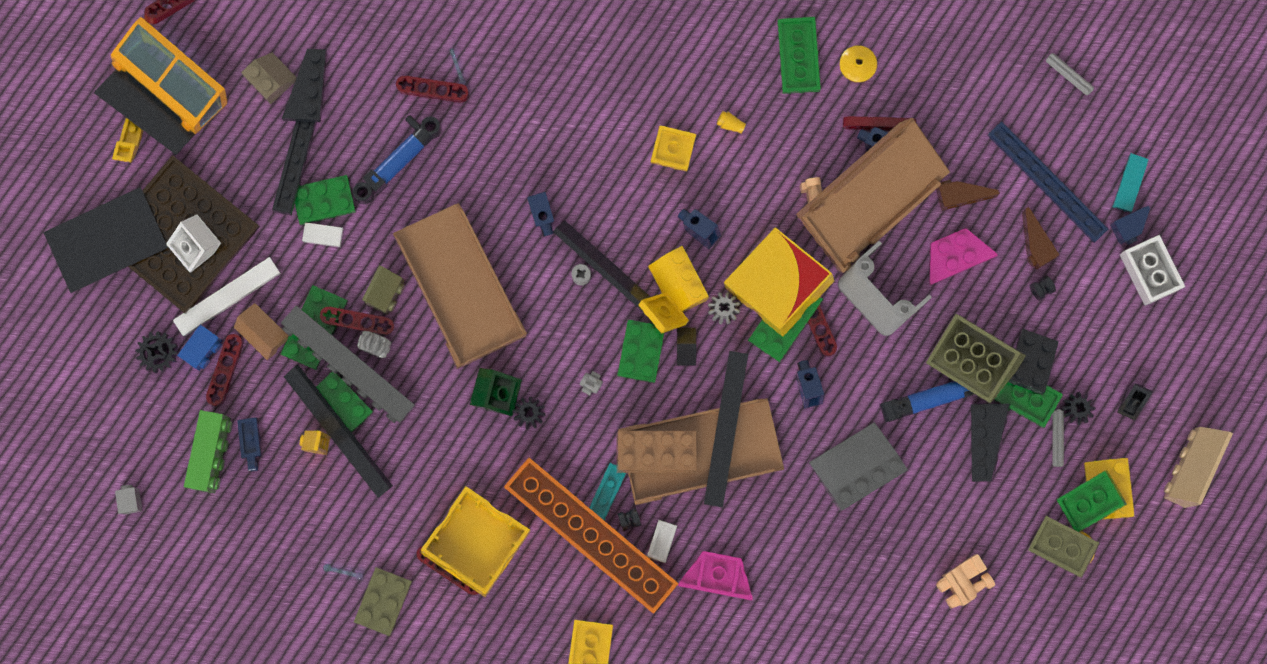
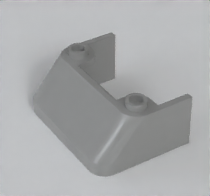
[838,241,932,336]

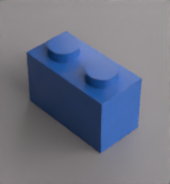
[177,324,222,371]

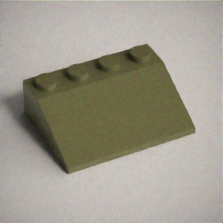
[926,314,1026,403]

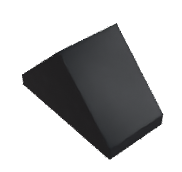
[677,327,696,366]
[1117,383,1153,420]

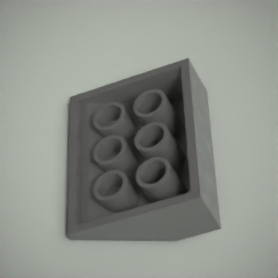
[809,422,908,512]

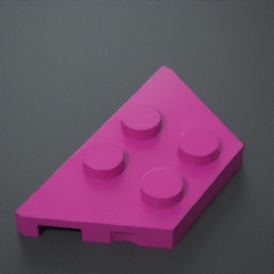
[929,228,998,285]
[678,551,753,601]

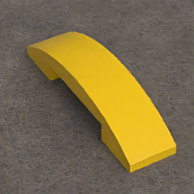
[112,118,144,163]

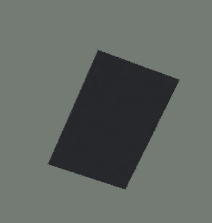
[94,45,219,155]
[43,187,168,293]

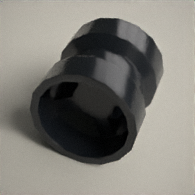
[1029,275,1056,301]
[617,507,641,532]

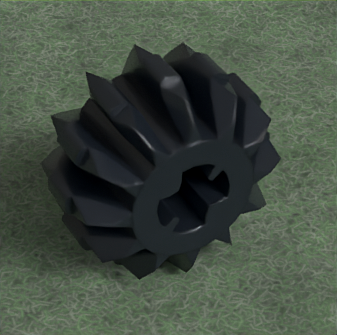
[1061,392,1096,425]
[513,396,546,430]

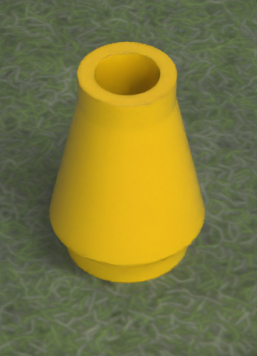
[716,111,746,134]

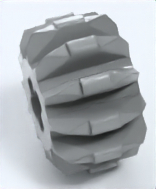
[708,292,740,325]
[357,331,391,358]

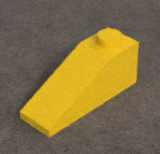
[299,431,331,455]

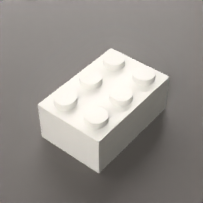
[1120,235,1185,306]

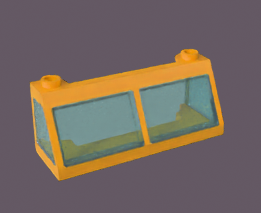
[111,17,227,134]

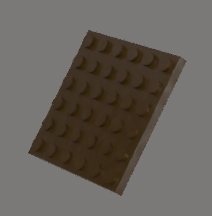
[128,155,260,314]

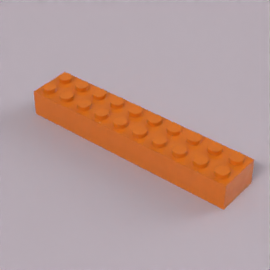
[504,458,679,614]

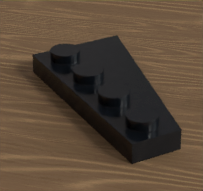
[282,49,327,122]
[971,403,1011,482]

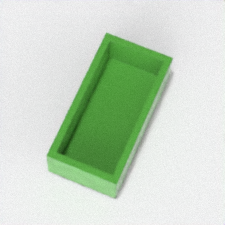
[184,410,232,494]

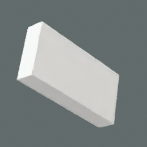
[302,223,344,247]
[647,520,677,563]

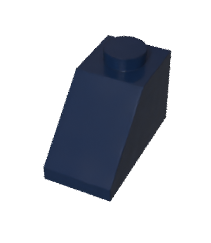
[1110,206,1150,245]

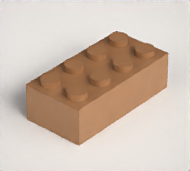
[616,431,697,473]

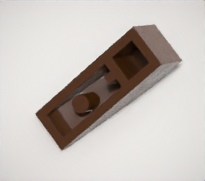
[936,180,1000,211]
[1022,207,1060,270]

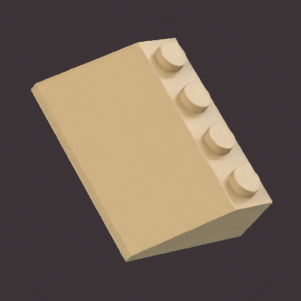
[1164,427,1233,508]

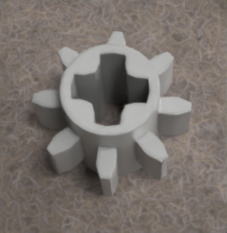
[579,371,603,395]

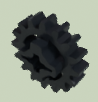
[135,331,179,373]

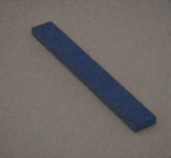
[987,121,1109,243]

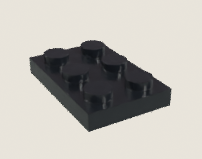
[1008,329,1059,395]

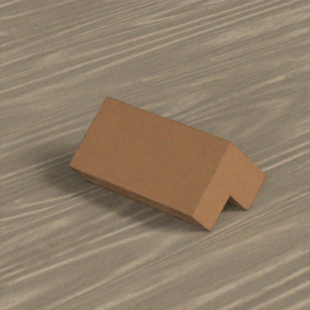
[234,303,289,360]

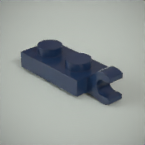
[237,417,262,472]

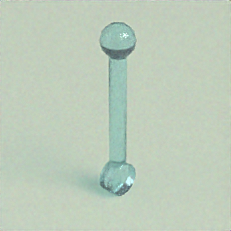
[449,48,466,85]
[323,564,363,580]

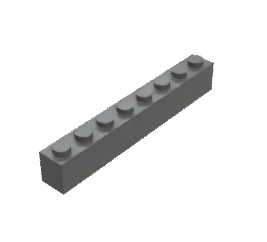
[281,306,415,424]

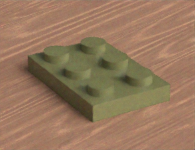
[1028,516,1100,578]
[354,567,413,636]

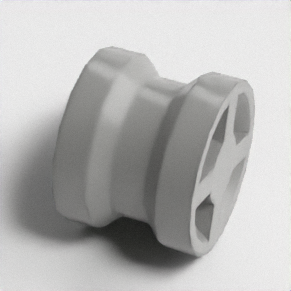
[571,264,591,285]

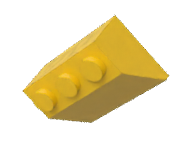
[648,246,709,312]
[1084,458,1134,520]

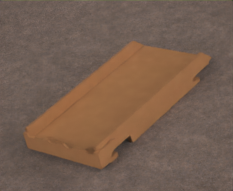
[796,118,950,273]
[393,203,527,369]
[618,398,784,506]

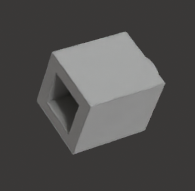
[115,485,142,515]

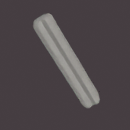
[1046,53,1094,96]
[1052,410,1064,467]

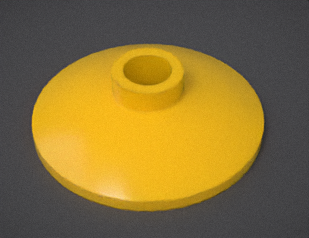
[840,46,877,83]

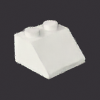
[166,215,221,272]

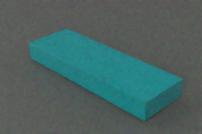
[1112,153,1149,213]
[589,463,626,521]

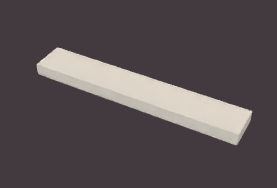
[173,257,281,337]

